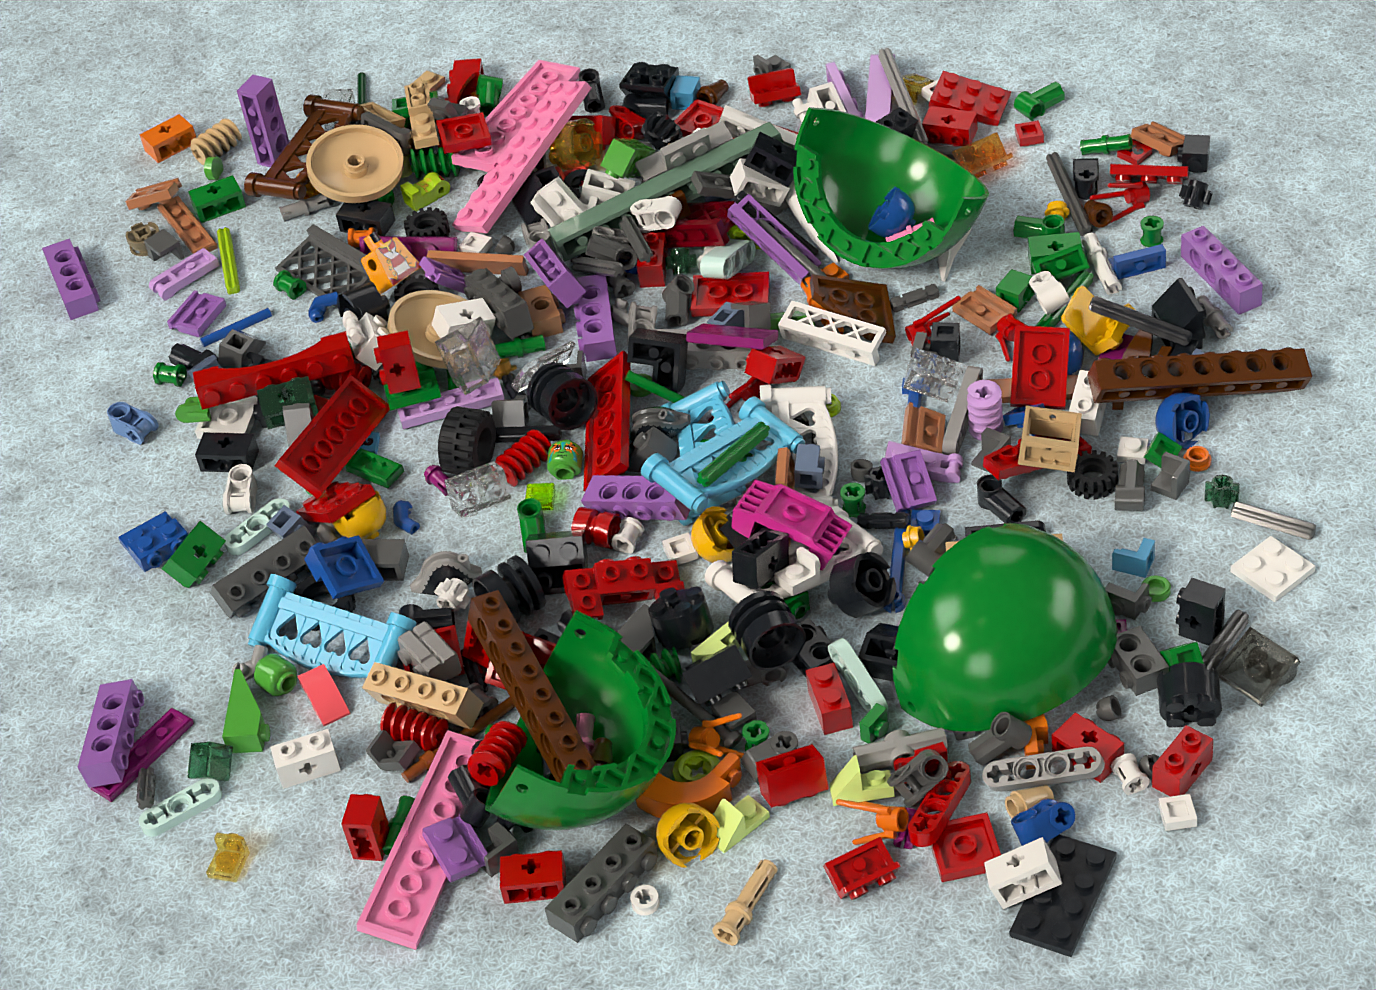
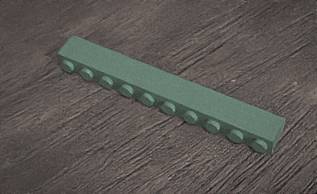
[548,122,783,262]

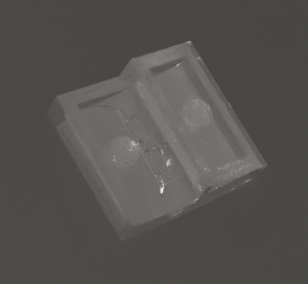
[511,341,575,393]

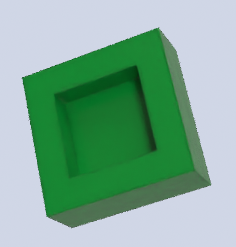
[1144,432,1182,468]
[859,703,889,744]

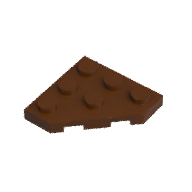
[810,274,896,344]

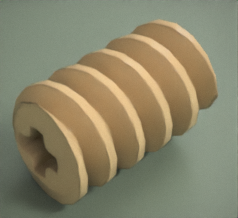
[190,118,242,165]

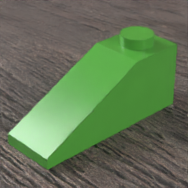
[222,669,270,754]

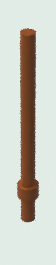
[401,697,515,783]

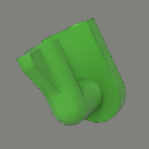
[175,396,212,423]

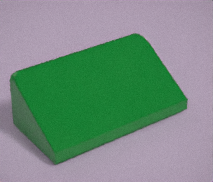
[1032,243,1090,281]

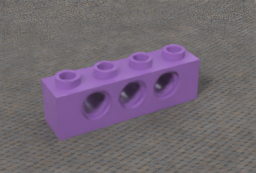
[237,74,289,168]
[1181,225,1263,315]
[42,238,101,320]
[524,238,586,308]
[574,274,617,362]
[581,475,690,521]
[77,679,144,788]

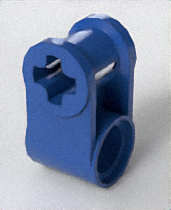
[1011,799,1075,846]

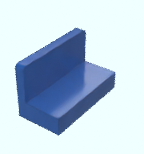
[1108,244,1166,280]

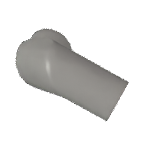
[611,298,629,328]
[317,522,338,544]
[232,645,269,681]

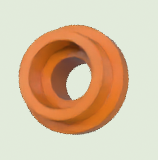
[1183,446,1212,472]

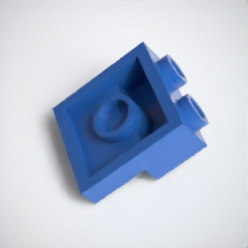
[118,511,188,572]
[304,535,384,599]

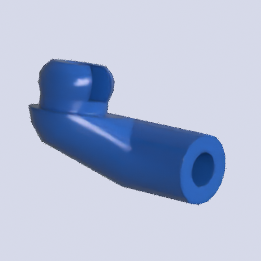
[308,292,338,323]
[393,500,420,535]

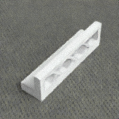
[718,105,798,149]
[778,301,886,366]

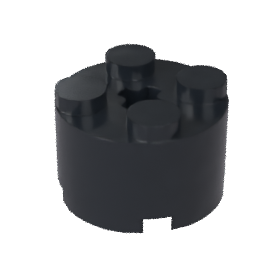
[337,281,390,321]
[827,552,896,618]
[648,586,714,650]
[1157,662,1222,728]

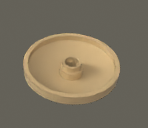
[306,125,404,203]
[387,290,491,369]

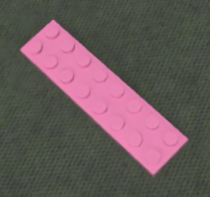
[451,60,580,172]
[452,81,591,233]
[357,730,480,950]

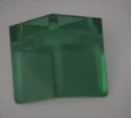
[187,742,233,781]

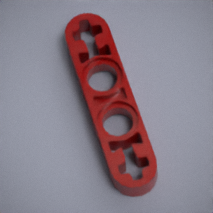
[908,761,971,847]

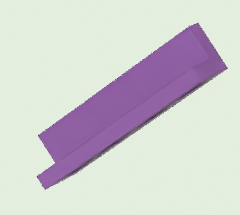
[727,194,822,284]

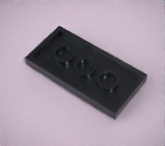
[1009,834,1117,957]

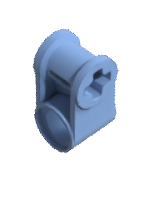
[107,402,159,445]

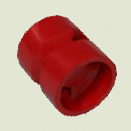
[571,507,621,549]

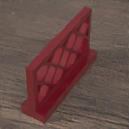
[647,201,735,248]

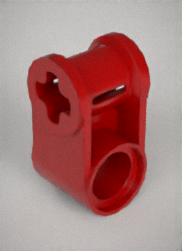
[609,105,646,140]

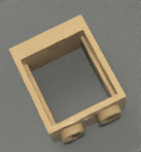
[1018,406,1082,472]

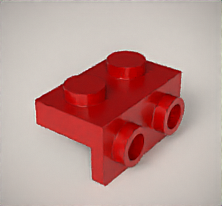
[747,68,801,107]
[823,837,901,900]

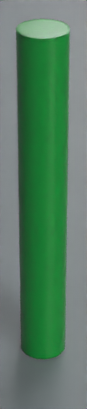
[625,370,685,403]

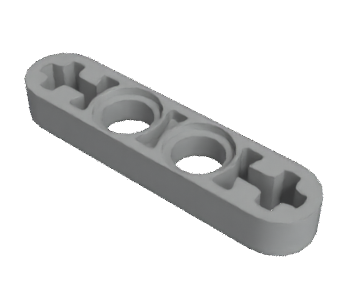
[942,366,983,455]
[982,747,1105,792]

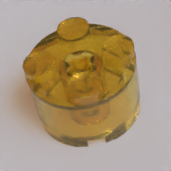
[549,118,603,170]

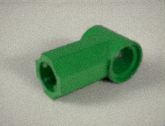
[476,74,503,117]
[1014,81,1065,121]
[1013,214,1065,238]
[517,498,546,553]

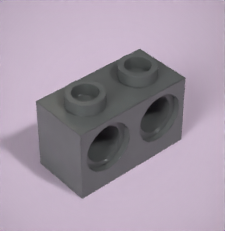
[1108,626,1169,696]

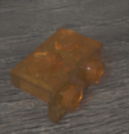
[952,132,1014,178]

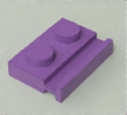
[419,256,466,294]
[167,290,226,337]
[880,449,937,512]
[422,813,488,883]

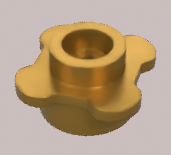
[487,358,517,380]

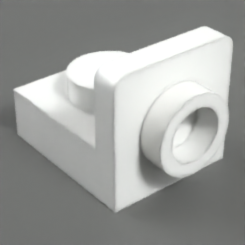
[774,547,821,596]

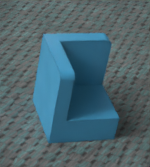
[670,75,701,110]
[1112,538,1155,578]

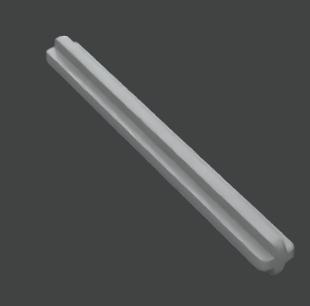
[878,48,928,146]

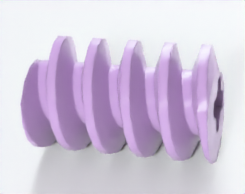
[967,380,1003,440]

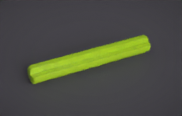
[217,227,240,295]

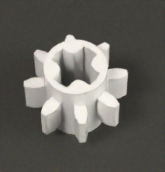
[434,578,471,612]

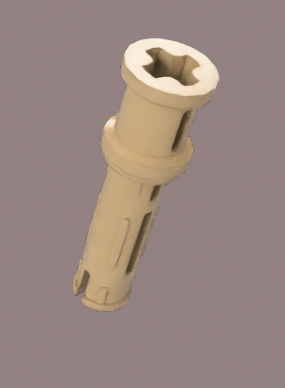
[712,859,778,946]

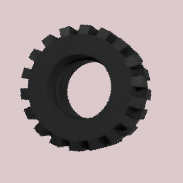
[438,406,496,478]

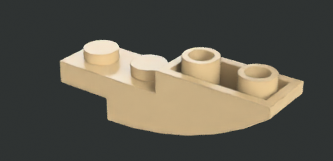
[404,81,439,149]

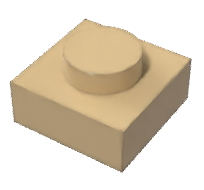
[414,70,445,92]

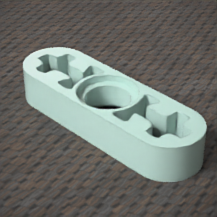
[225,498,291,555]
[828,638,888,712]
[139,778,222,837]

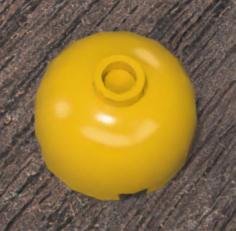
[332,490,386,539]
[691,506,735,563]
[656,803,720,868]

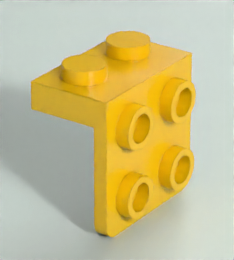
[1061,286,1136,356]

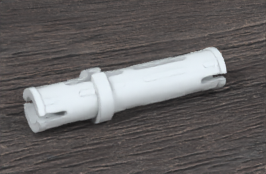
[1081,233,1122,295]

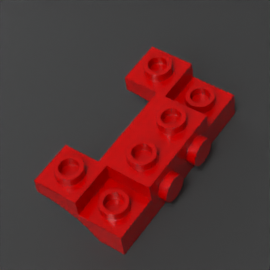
[563,556,685,620]

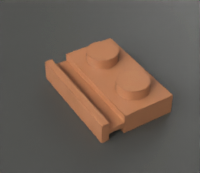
[1131,121,1185,157]
[125,178,182,210]
[952,285,1017,335]
[901,402,946,454]

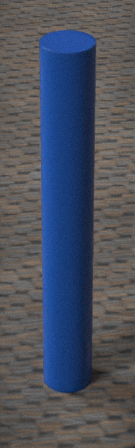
[199,308,272,347]

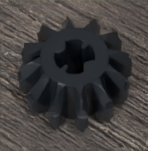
[641,112,683,149]

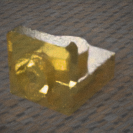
[895,73,934,105]
[206,832,250,882]

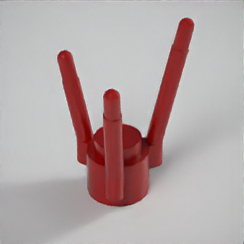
[1090,181,1150,223]
[905,296,961,346]
[995,313,1028,362]
[708,377,767,422]

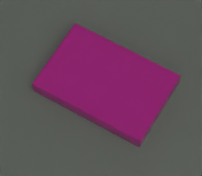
[686,323,779,350]

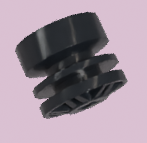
[527,362,598,430]
[472,555,546,622]
[728,590,806,671]

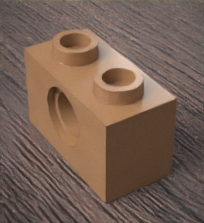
[518,284,566,338]

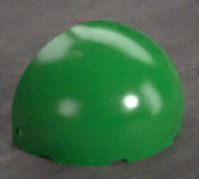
[793,107,989,269]
[893,523,1118,732]
[485,610,676,831]

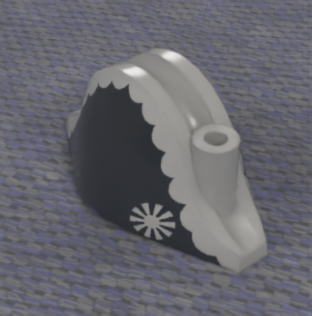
[410,551,482,596]

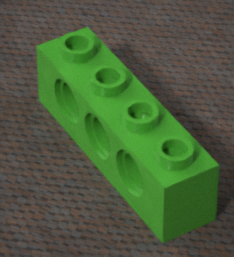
[600,138,656,179]

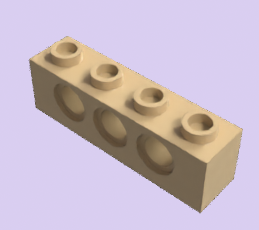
[362,662,484,729]

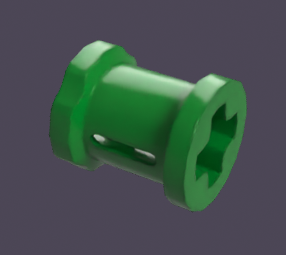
[1140,215,1164,247]
[273,270,306,300]
[153,362,187,387]
[840,483,866,518]
[742,720,770,752]

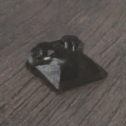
[1216,627,1301,707]

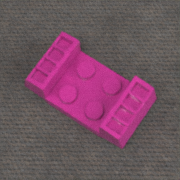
[732,479,853,571]

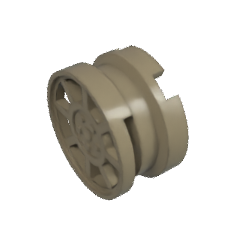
[125,222,160,256]

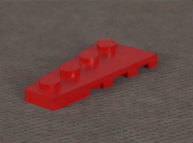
[983,435,1092,480]

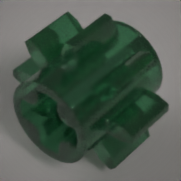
[665,248,697,276]
[1204,475,1240,509]

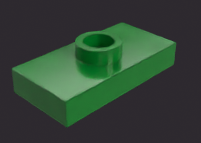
[345,448,404,489]

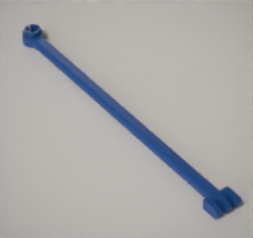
[884,378,930,613]

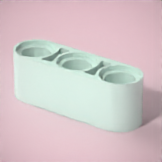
[700,239,756,279]

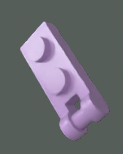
[149,248,219,301]
[885,441,963,483]

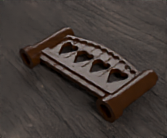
[244,94,365,200]

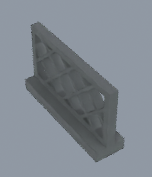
[275,224,371,308]

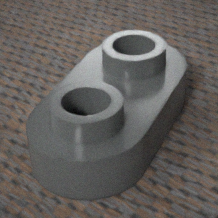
[499,266,522,294]

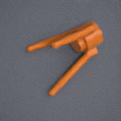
[688,713,744,759]
[836,799,909,845]

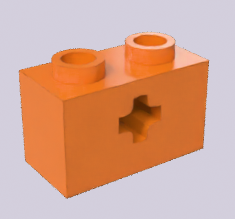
[139,114,196,163]

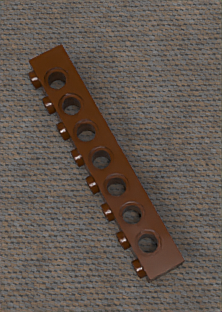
[1087,347,1312,403]
[468,590,597,782]

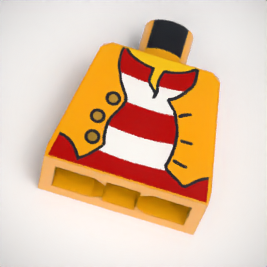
[361,231,421,295]

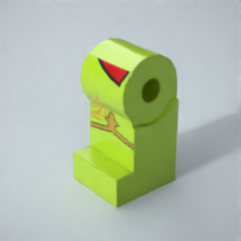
[400,172,450,212]

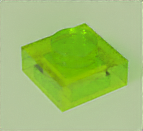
[525,483,556,510]

